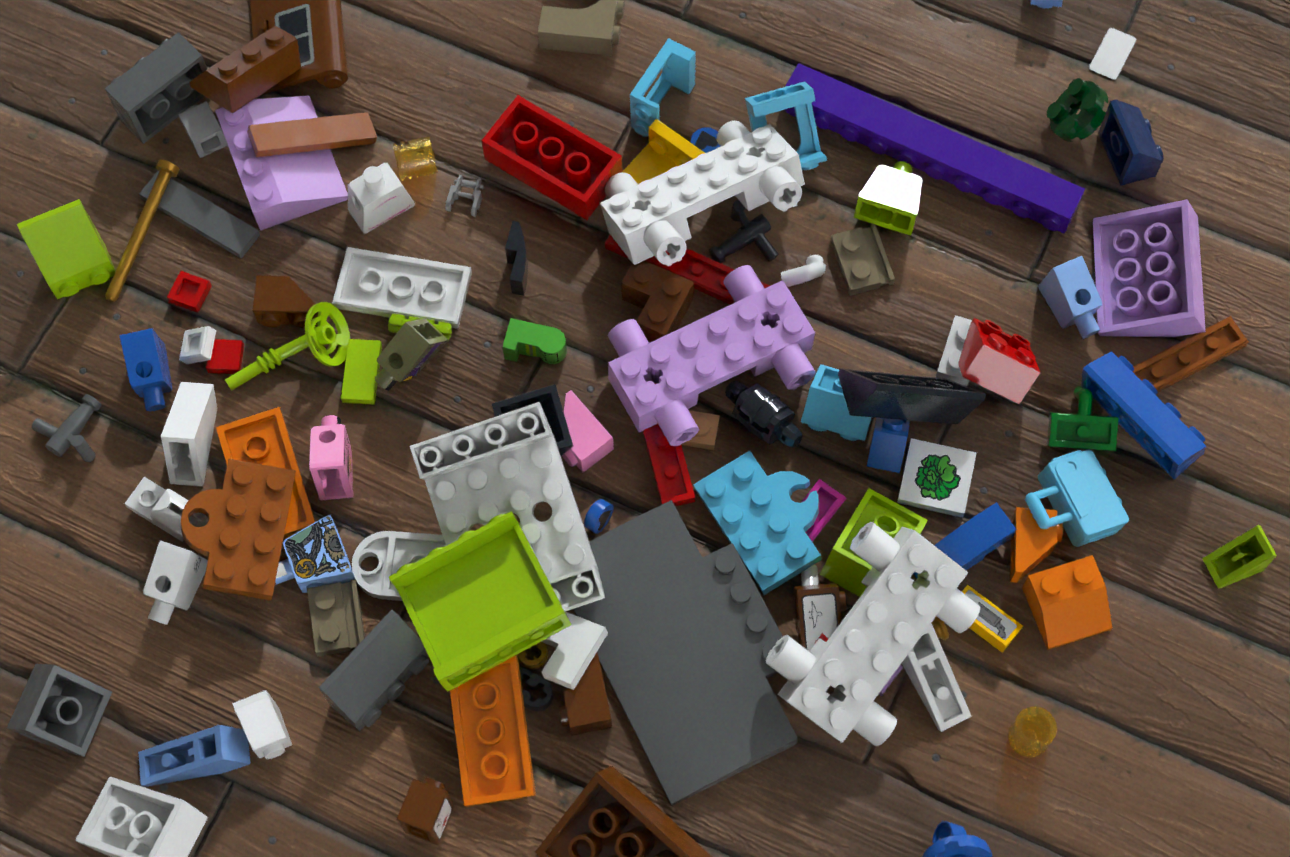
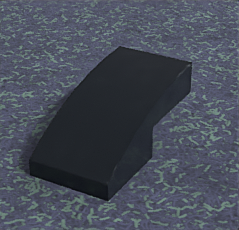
[505,221,528,296]

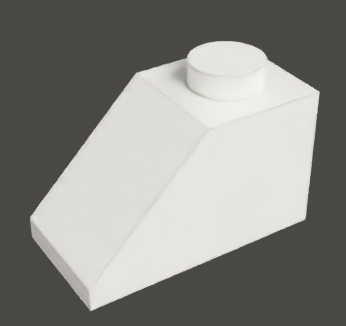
[232,690,292,759]

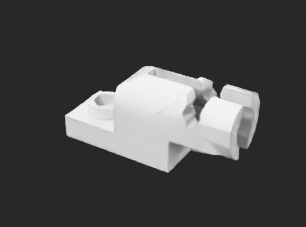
[125,477,209,541]

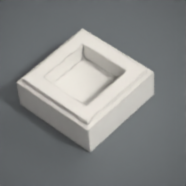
[179,326,216,364]

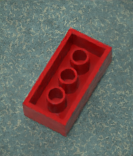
[481,95,622,220]

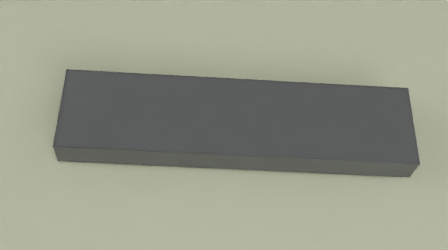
[139,171,260,259]

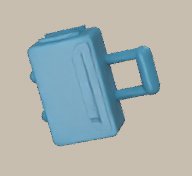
[1025,450,1129,547]

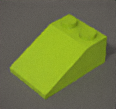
[17,199,116,299]
[820,488,928,597]

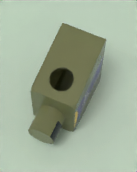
[375,318,448,391]

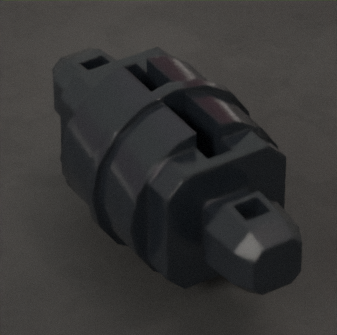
[725,381,803,448]

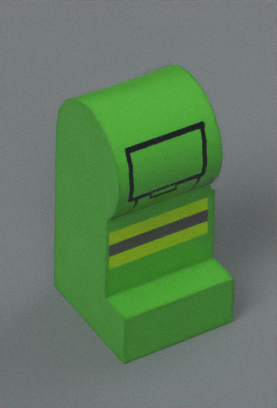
[502,318,567,364]

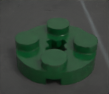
[1046,78,1108,142]

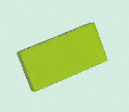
[341,339,382,405]

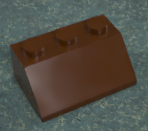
[189,25,301,113]

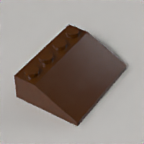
[535,766,712,857]

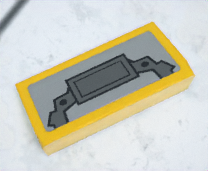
[961,585,1023,653]

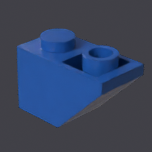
[867,418,910,473]

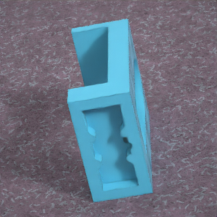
[630,38,696,137]
[745,82,827,170]

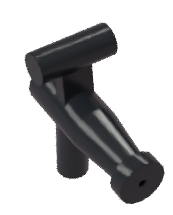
[709,200,779,263]

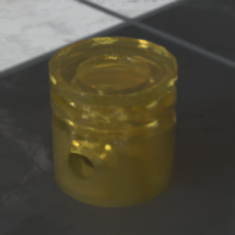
[393,136,438,181]
[1008,706,1057,758]

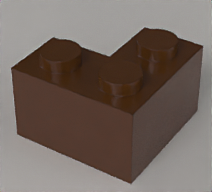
[621,261,694,343]

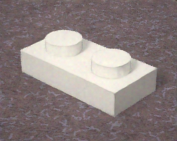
[936,315,972,386]

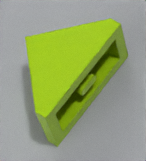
[1202,525,1277,588]

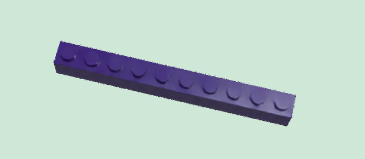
[785,63,1085,234]

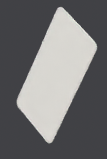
[1089,28,1136,80]

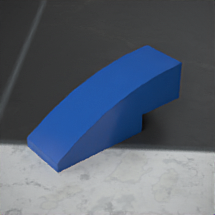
[913,502,1017,578]

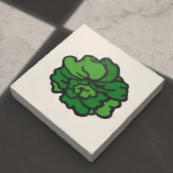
[897,438,976,518]

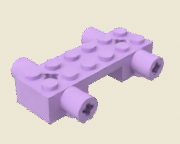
[608,265,816,446]

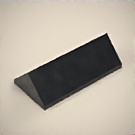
[838,368,986,424]

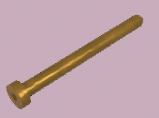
[105,160,180,302]

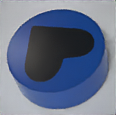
[691,127,720,153]
[584,499,614,534]

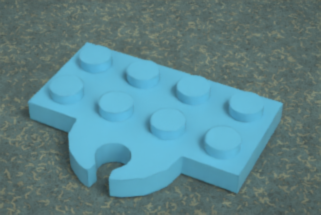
[693,451,822,595]

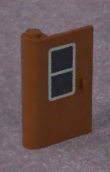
[250,0,348,96]

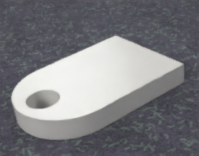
[352,531,446,601]

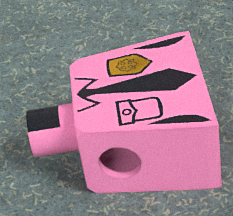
[309,415,353,500]

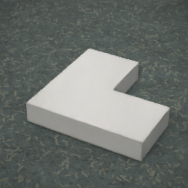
[541,612,608,690]

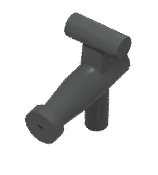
[32,394,102,462]

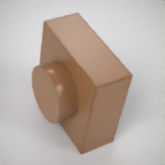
[682,410,720,450]

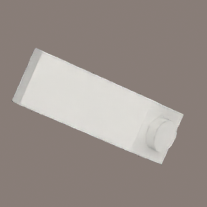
[902,623,972,732]

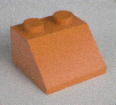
[1022,555,1112,650]

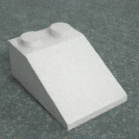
[75,777,208,857]

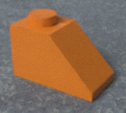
[1010,507,1063,583]

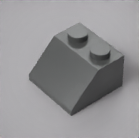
[7,664,112,757]

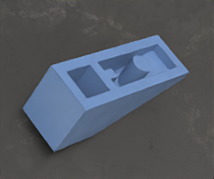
[138,725,250,787]

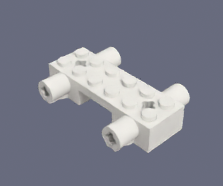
[600,121,805,267]
[766,522,980,746]

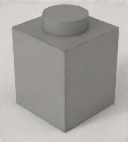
[178,101,228,158]

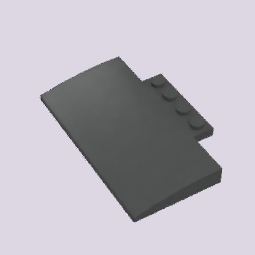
[573,500,798,806]

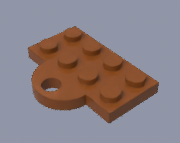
[181,459,296,601]

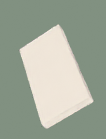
[332,247,472,329]

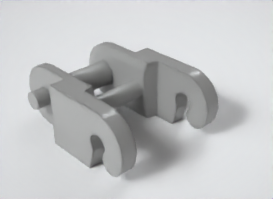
[445,175,484,217]

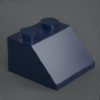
[1098,100,1163,186]

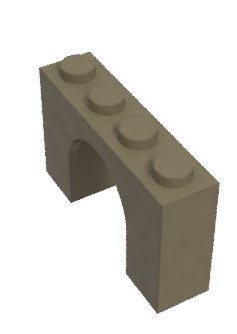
[538,0,625,56]

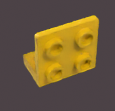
[622,119,705,185]

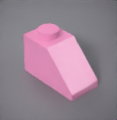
[562,390,614,473]

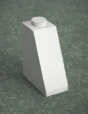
[161,382,217,486]

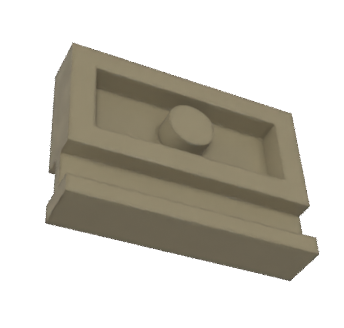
[830,224,895,296]
[307,579,365,657]

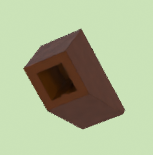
[253,275,318,328]

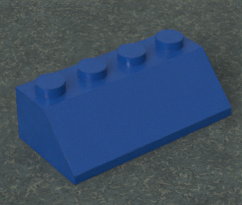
[1081,351,1206,480]

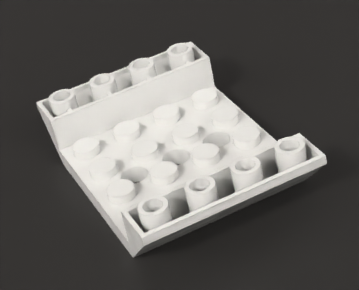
[410,402,605,612]

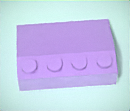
[215,96,348,231]
[1093,200,1206,337]

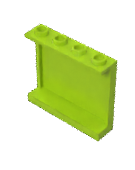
[389,511,572,692]

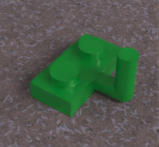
[1047,386,1119,451]

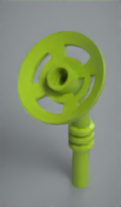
[225,302,350,391]

